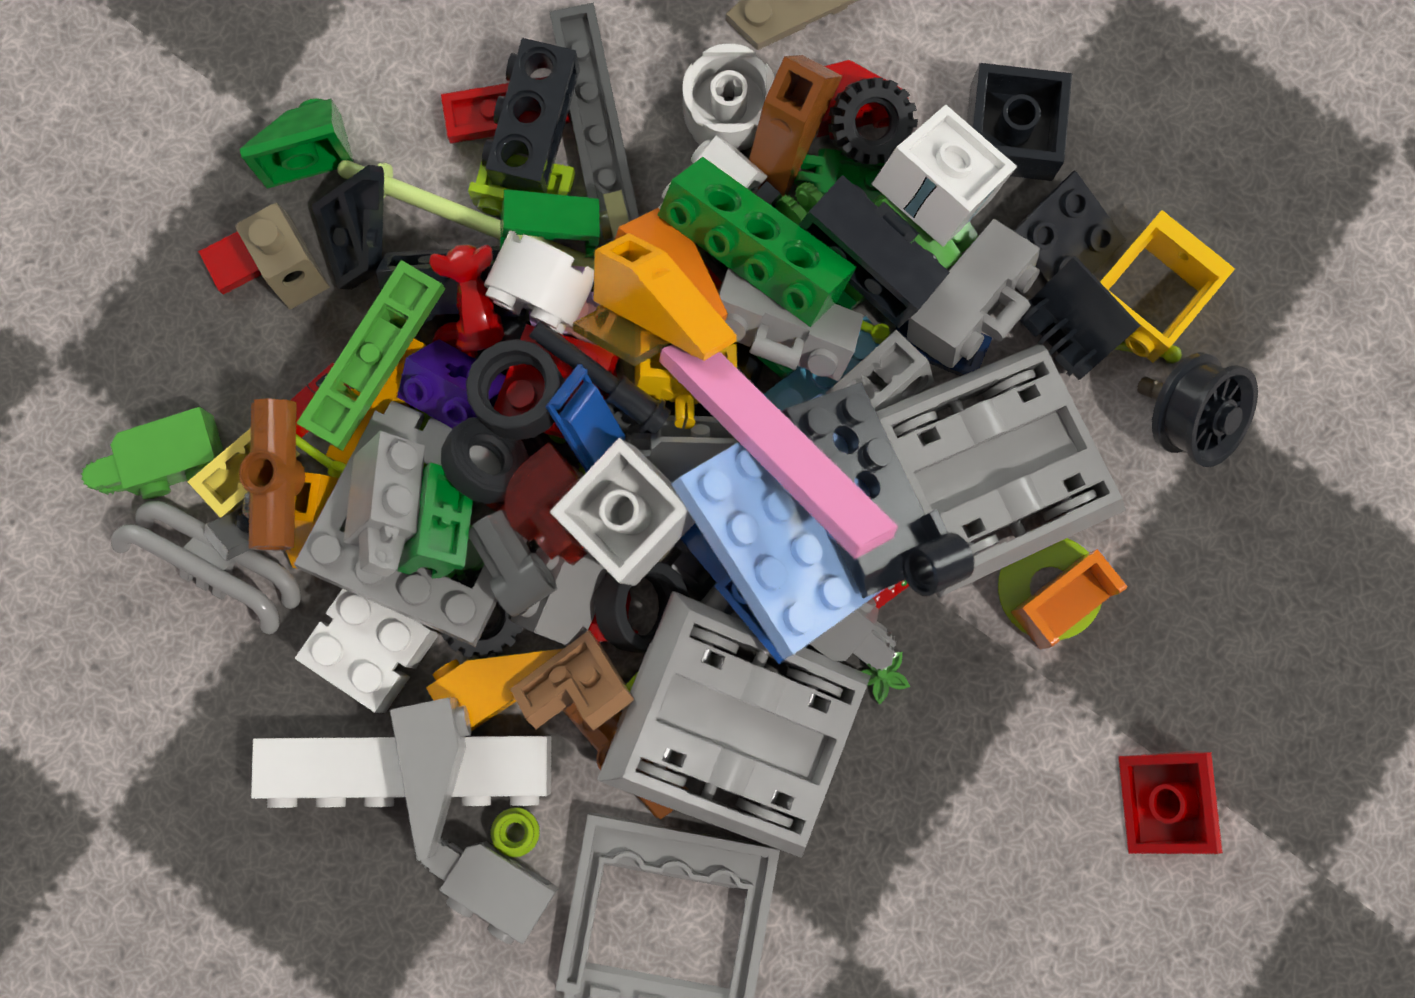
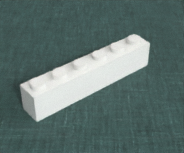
[251,736,551,808]

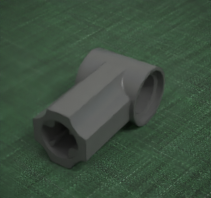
[469,510,557,617]

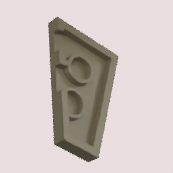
[726,0,858,50]

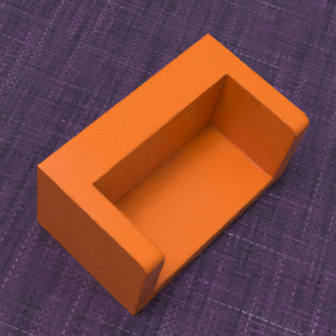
[1011,549,1127,649]

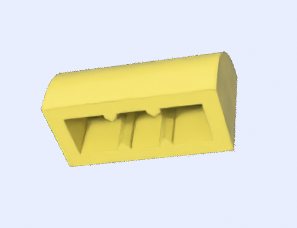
[188,428,300,518]

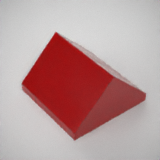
[1118,751,1223,854]

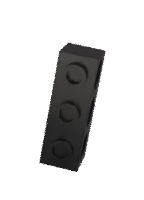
[482,38,580,193]

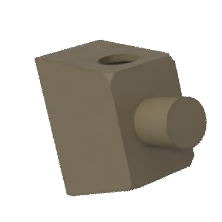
[235,203,330,310]

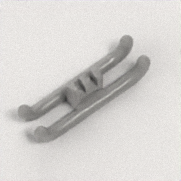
[111,501,301,634]

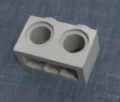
[826,330,934,411]

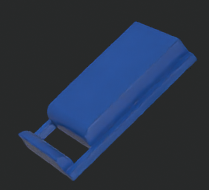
[545,364,626,473]

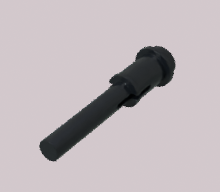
[529,320,671,434]

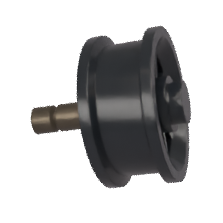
[1137,352,1258,467]

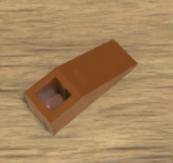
[749,55,842,197]

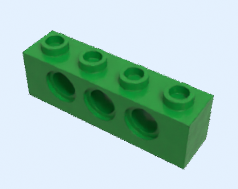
[657,156,856,327]

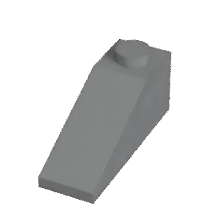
[390,697,471,861]

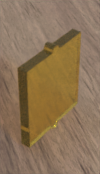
[573,305,672,366]

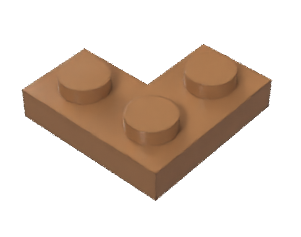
[510,630,634,730]

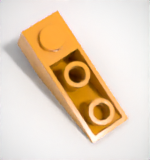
[594,233,737,361]

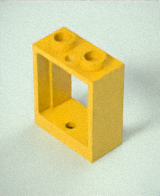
[1100,210,1235,363]

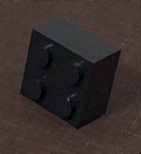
[967,63,1073,181]

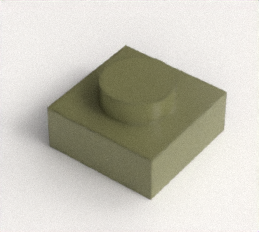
[599,190,629,240]

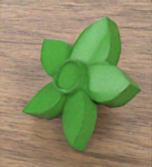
[861,652,910,705]

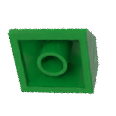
[239,98,354,189]

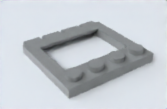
[294,401,551,647]
[555,812,780,998]

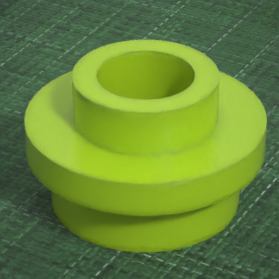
[491,808,540,857]

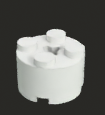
[683,44,775,151]
[484,231,594,335]

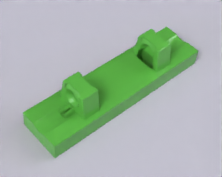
[297,260,445,451]

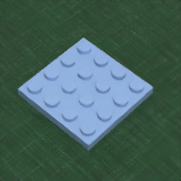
[671,394,883,659]

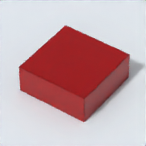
[198,231,262,295]

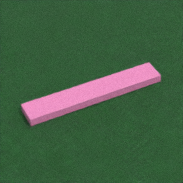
[659,344,898,559]

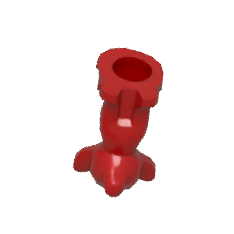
[429,244,504,351]

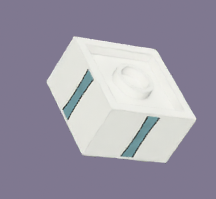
[872,105,1017,247]

